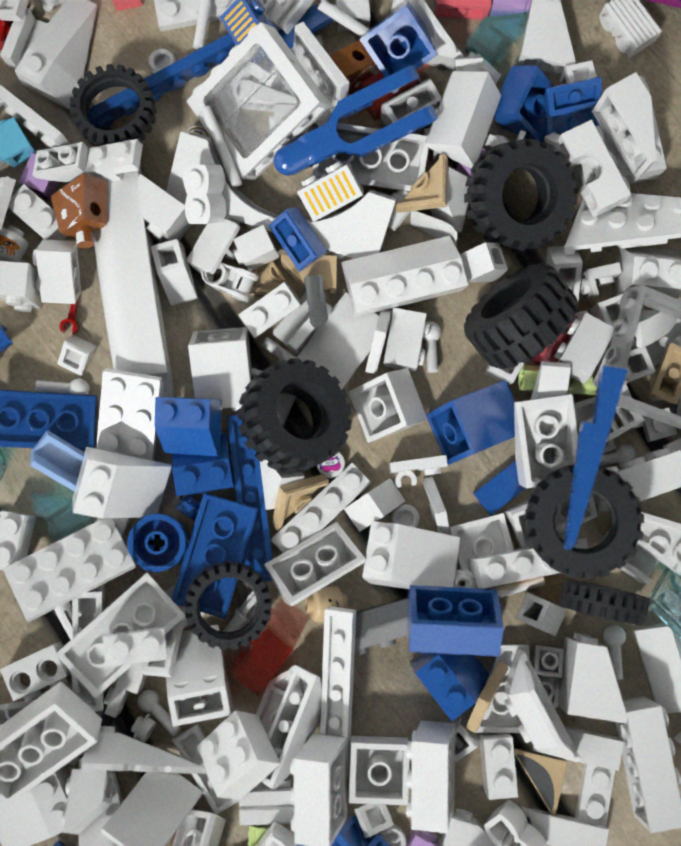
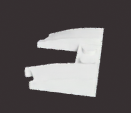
[521,726,624,846]

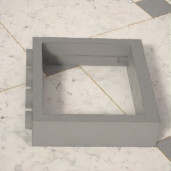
[605,285,681,429]

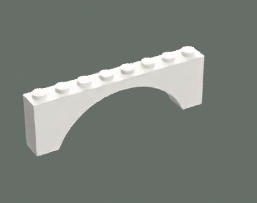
[166,130,397,259]

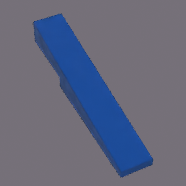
[563,366,628,550]

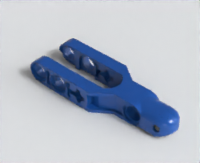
[273,65,438,176]

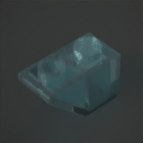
[465,13,526,66]
[29,492,95,541]

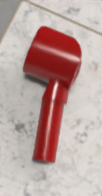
[59,298,80,334]

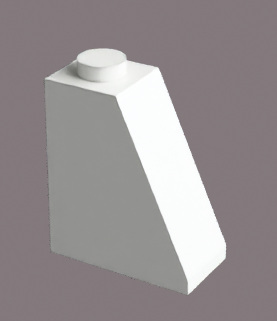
[517,0,576,76]

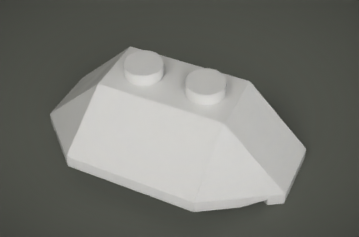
[391,0,464,71]
[504,649,582,762]
[256,665,322,789]

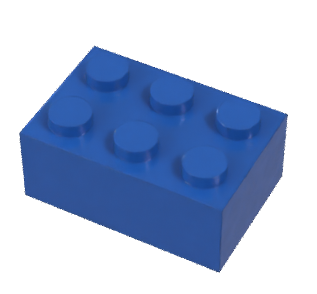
[407,585,504,656]

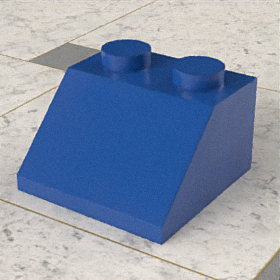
[359,1,438,78]
[493,66,554,143]
[154,397,222,456]
[172,433,235,497]

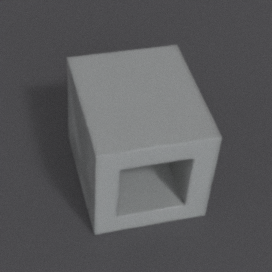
[516,592,567,636]

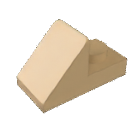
[649,343,681,405]

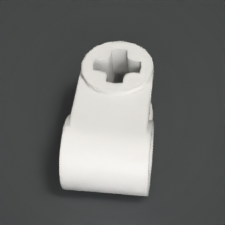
[201,263,259,303]

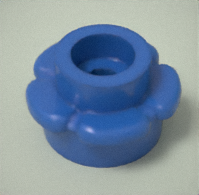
[176,496,200,520]

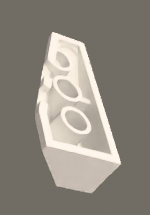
[15,0,98,110]
[82,726,206,774]

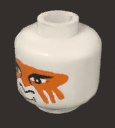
[0,225,29,262]

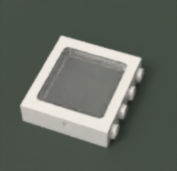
[186,22,331,180]

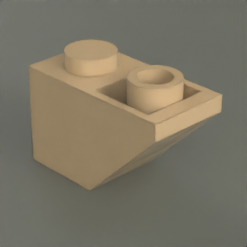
[281,252,337,294]

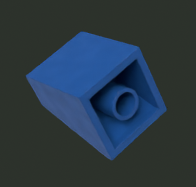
[426,380,515,465]
[410,653,489,721]

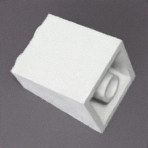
[614,246,681,299]
[188,327,252,411]
[558,633,628,724]

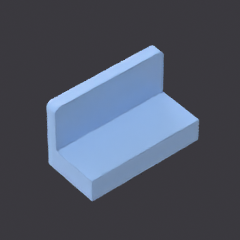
[30,430,85,491]

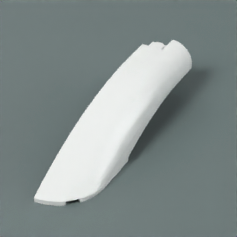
[93,164,176,397]

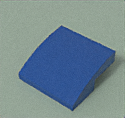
[545,76,603,136]

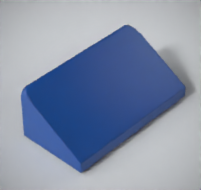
[278,4,333,49]
[268,207,327,272]

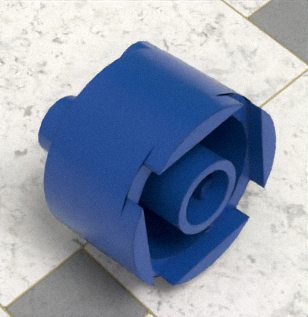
[127,514,190,572]

